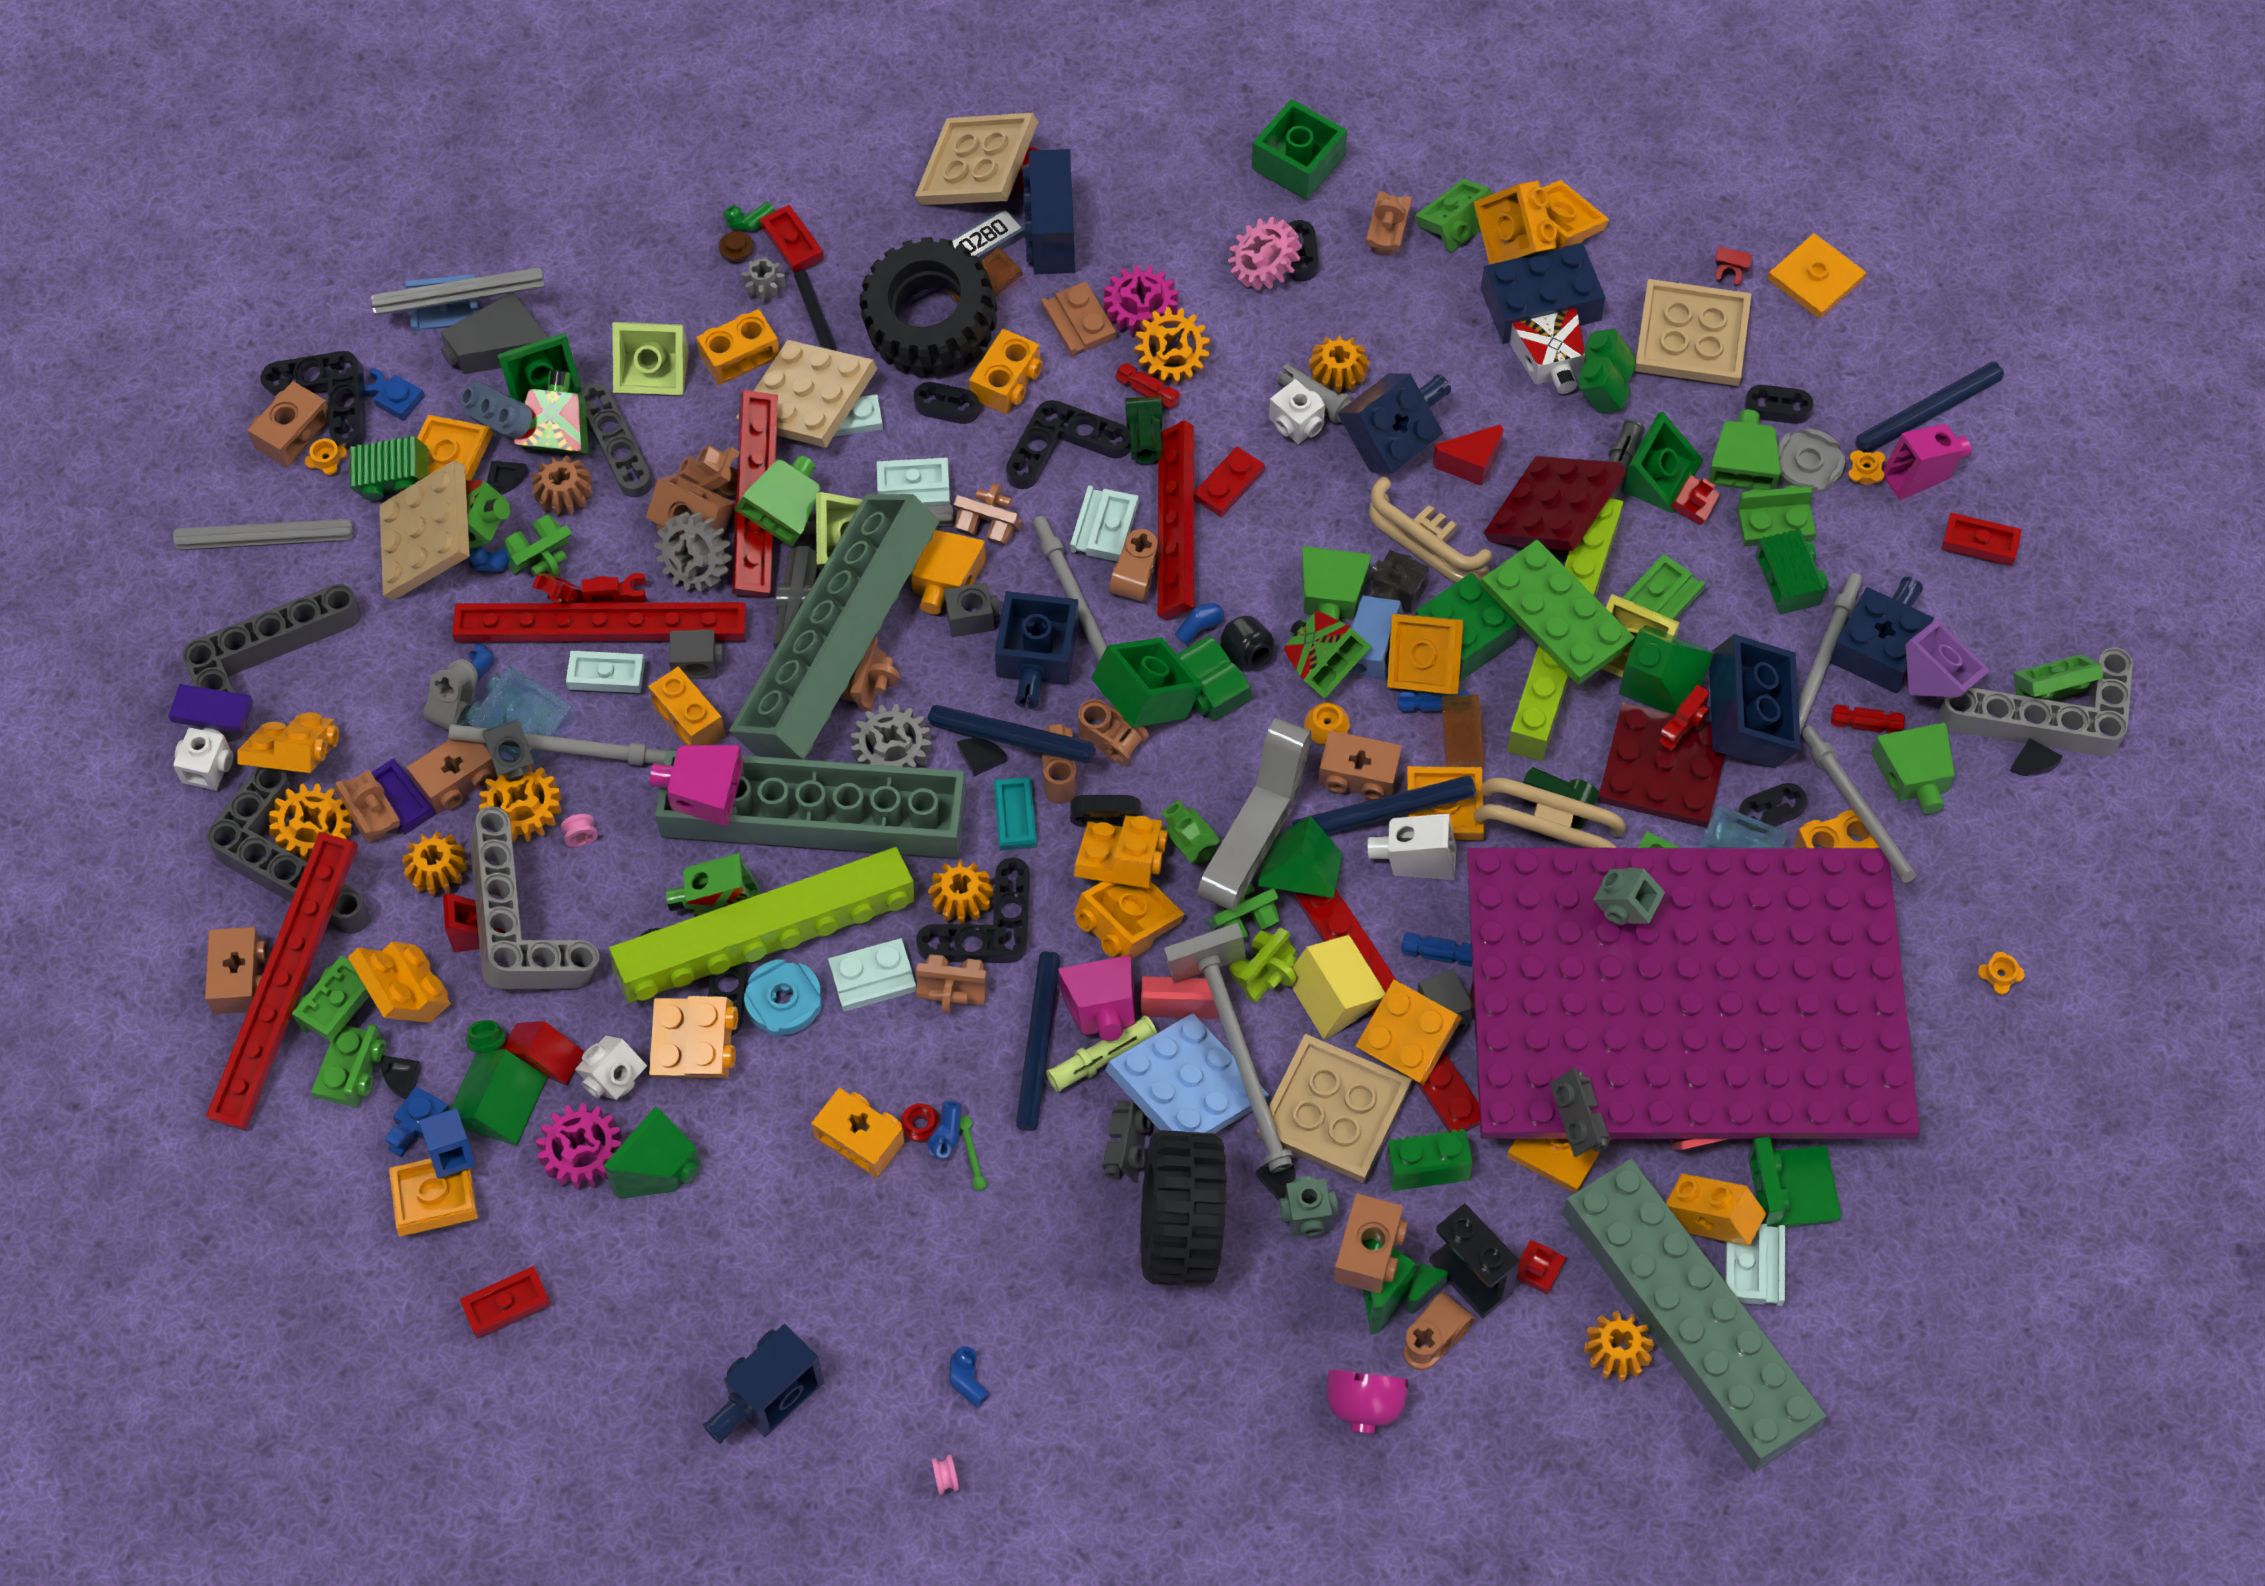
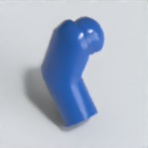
[1175,603,1224,645]

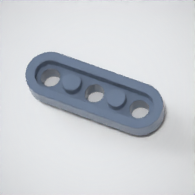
[460,381,532,439]

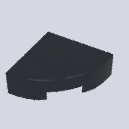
[487,461,528,495]
[957,738,1007,777]
[2010,738,2063,776]
[381,1055,421,1099]
[1255,1148,1295,1201]

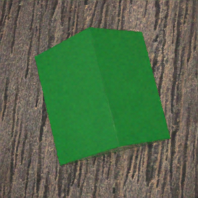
[1623,412,1703,513]
[1258,815,1343,898]
[450,1049,548,1146]
[1362,1239,1416,1335]

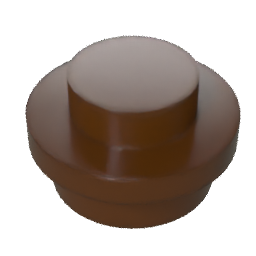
[719,231,753,263]

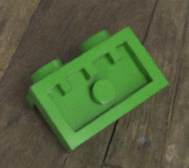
[1415,178,1492,252]
[1736,485,1816,547]
[2013,654,2103,700]
[292,955,370,1042]
[311,1024,386,1108]

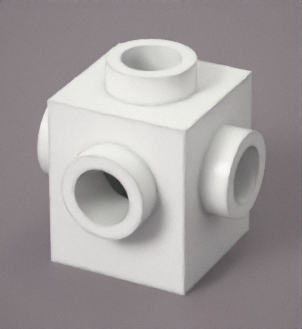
[1269,379,1325,444]
[173,727,233,791]
[575,1036,647,1100]

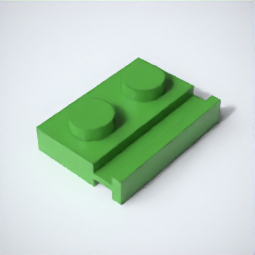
[1623,554,1706,621]

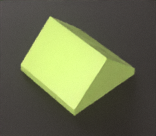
[612,322,689,395]
[816,492,862,573]

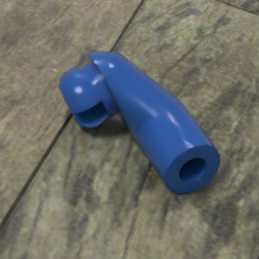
[468,546,510,572]
[469,644,494,681]
[927,1101,962,1159]
[949,1346,990,1408]

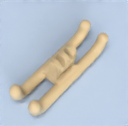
[1369,477,1492,583]
[1473,778,1626,848]

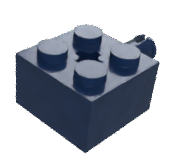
[1337,373,1452,473]
[1830,577,1934,694]
[995,591,1079,709]
[702,1323,825,1444]

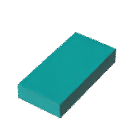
[994,777,1037,851]

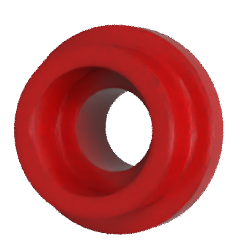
[901,1103,940,1142]

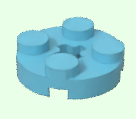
[744,960,822,1037]

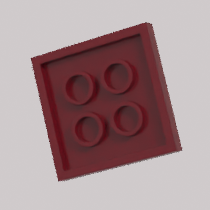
[1483,456,1626,551]
[1597,702,1725,828]

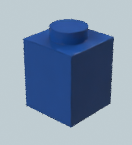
[419,1108,476,1179]

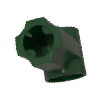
[1125,396,1162,465]
[1518,767,1600,829]

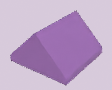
[1906,619,1990,697]

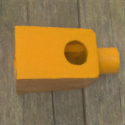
[911,530,986,615]

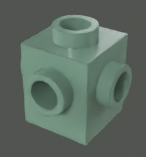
[1593,867,1665,925]
[1279,1176,1338,1237]

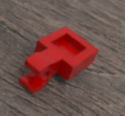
[581,573,647,603]

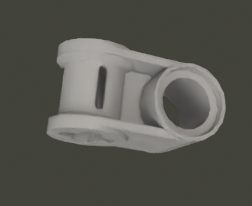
[423,659,478,730]

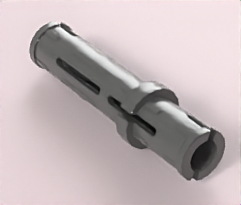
[1608,419,1645,499]

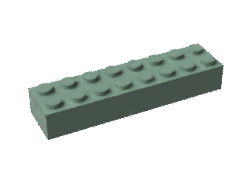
[729,494,940,760]
[655,750,967,859]
[1563,1158,1826,1473]

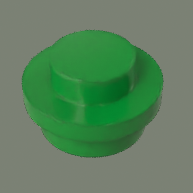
[466,1020,505,1053]

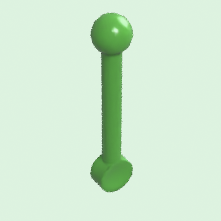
[960,1116,987,1191]

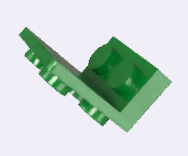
[1748,1137,1842,1227]

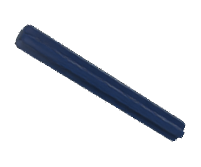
[1855,362,2004,453]
[928,705,1096,764]
[1292,775,1476,834]
[1016,951,1060,1131]

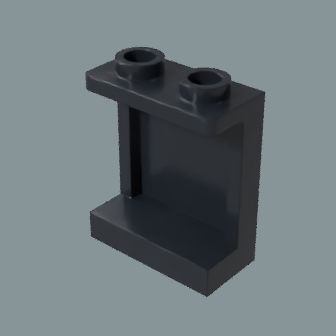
[1429,1203,1520,1319]

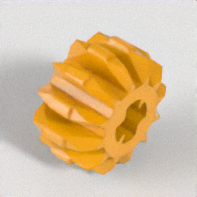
[1309,333,1369,395]
[402,830,468,897]
[928,859,993,924]
[1584,1310,1654,1383]

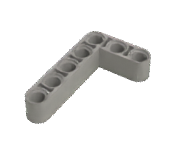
[1938,647,2133,756]
[1197,718,1312,910]
[470,806,600,989]

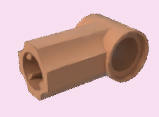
[1042,724,1077,804]

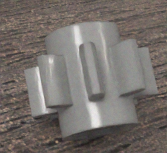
[741,257,786,302]

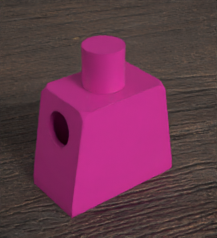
[1883,424,1971,500]
[650,745,744,826]
[1058,955,1135,1041]

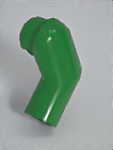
[723,201,776,231]

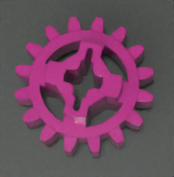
[1103,265,1179,335]
[536,1103,623,1189]

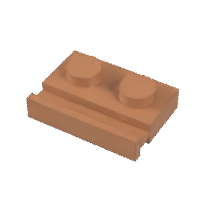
[1041,281,1117,357]

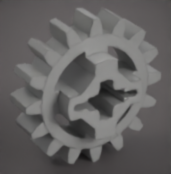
[654,511,732,591]
[851,704,932,768]

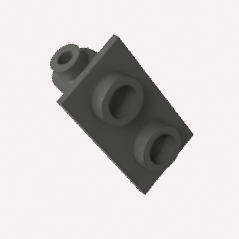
[1549,1067,1610,1157]
[1102,1099,1152,1183]

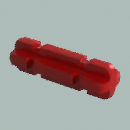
[1115,363,1180,409]
[1831,704,1905,733]

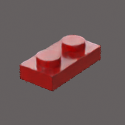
[760,204,824,274]
[1194,446,1265,518]
[1941,512,2022,566]
[459,1266,551,1339]

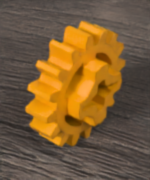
[1133,307,1210,385]
[479,765,562,842]
[269,783,352,861]

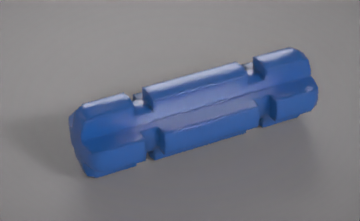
[1398,691,1471,711]
[1401,932,1472,966]

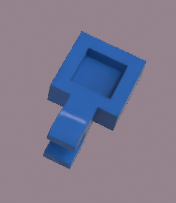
[385,1086,450,1157]

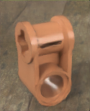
[1109,529,1158,602]
[1078,699,1149,766]
[1403,1292,1475,1371]

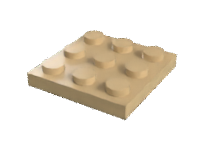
[915,113,1039,205]
[1634,279,1752,386]
[736,340,878,448]
[379,460,470,600]
[1256,1034,1412,1184]

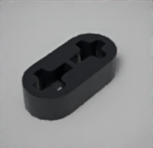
[1288,220,1318,282]
[914,382,980,424]
[1744,385,1814,424]
[1737,783,1807,833]
[1070,795,1141,827]

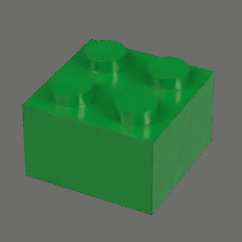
[1251,99,1347,200]
[1415,572,1519,682]
[1091,637,1203,728]

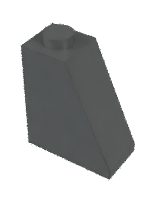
[441,293,549,374]

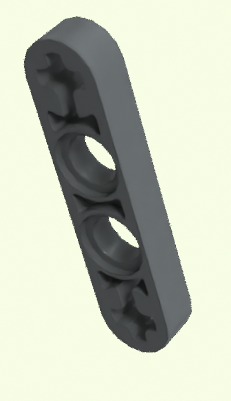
[579,383,651,498]

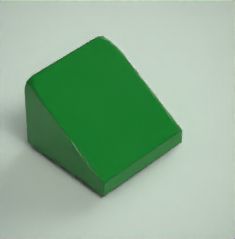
[1406,1263,1448,1314]

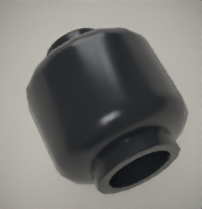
[1220,616,1274,670]

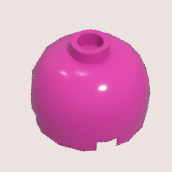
[1327,1370,1408,1434]

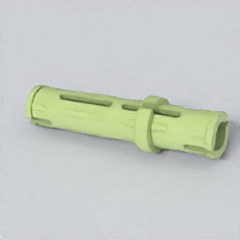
[1046,1015,1157,1092]

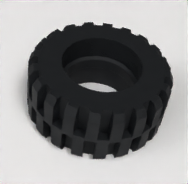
[859,237,997,377]
[1140,1130,1227,1287]

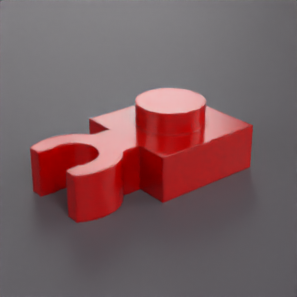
[532,573,584,603]
[1659,685,1710,751]

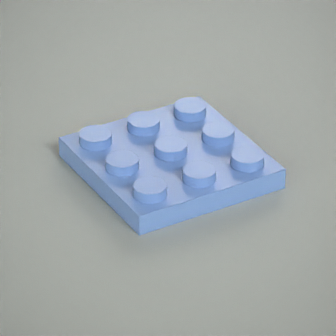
[1105,1013,1269,1134]

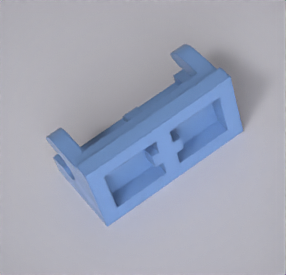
[405,274,481,331]
[1351,595,1404,681]

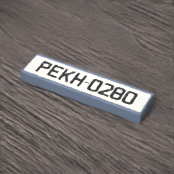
[909,208,1025,303]

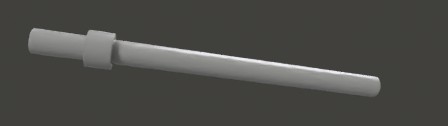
[1032,516,1107,662]
[1798,573,1863,734]
[448,724,666,766]
[1801,726,1916,883]

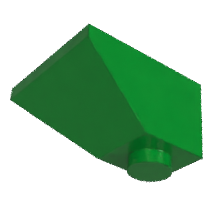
[497,333,582,403]
[1618,625,1715,715]
[604,1106,700,1199]

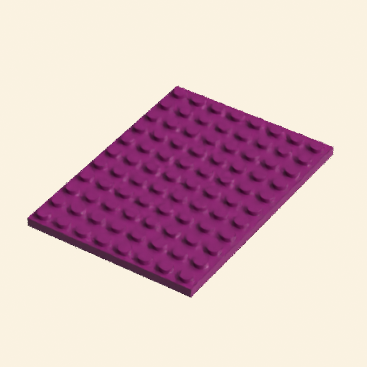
[1466,848,1920,1139]

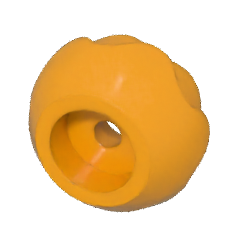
[1304,702,1351,745]

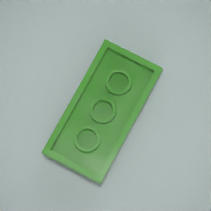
[1481,539,1635,685]

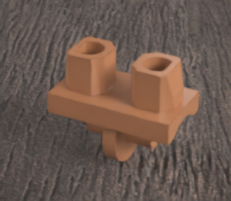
[1366,191,1412,256]
[677,445,740,497]
[954,483,1023,546]
[840,637,900,712]
[335,770,400,843]
[916,954,986,1014]

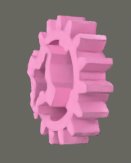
[1228,217,1302,291]

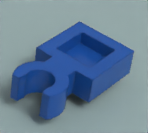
[364,368,425,421]

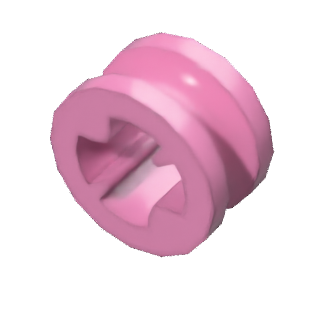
[561,814,598,848]
[931,1454,959,1495]

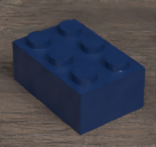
[1023,149,1075,275]
[1481,243,1606,344]
[1709,634,1801,768]

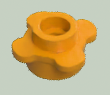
[305,438,347,475]
[1848,450,1886,485]
[1977,952,2025,995]

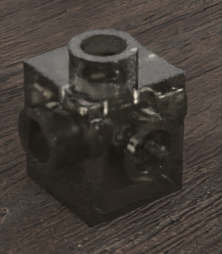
[1370,550,1429,613]

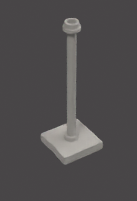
[1164,923,1293,1173]

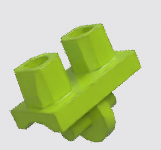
[1229,928,1298,1003]

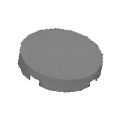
[1777,429,1845,493]

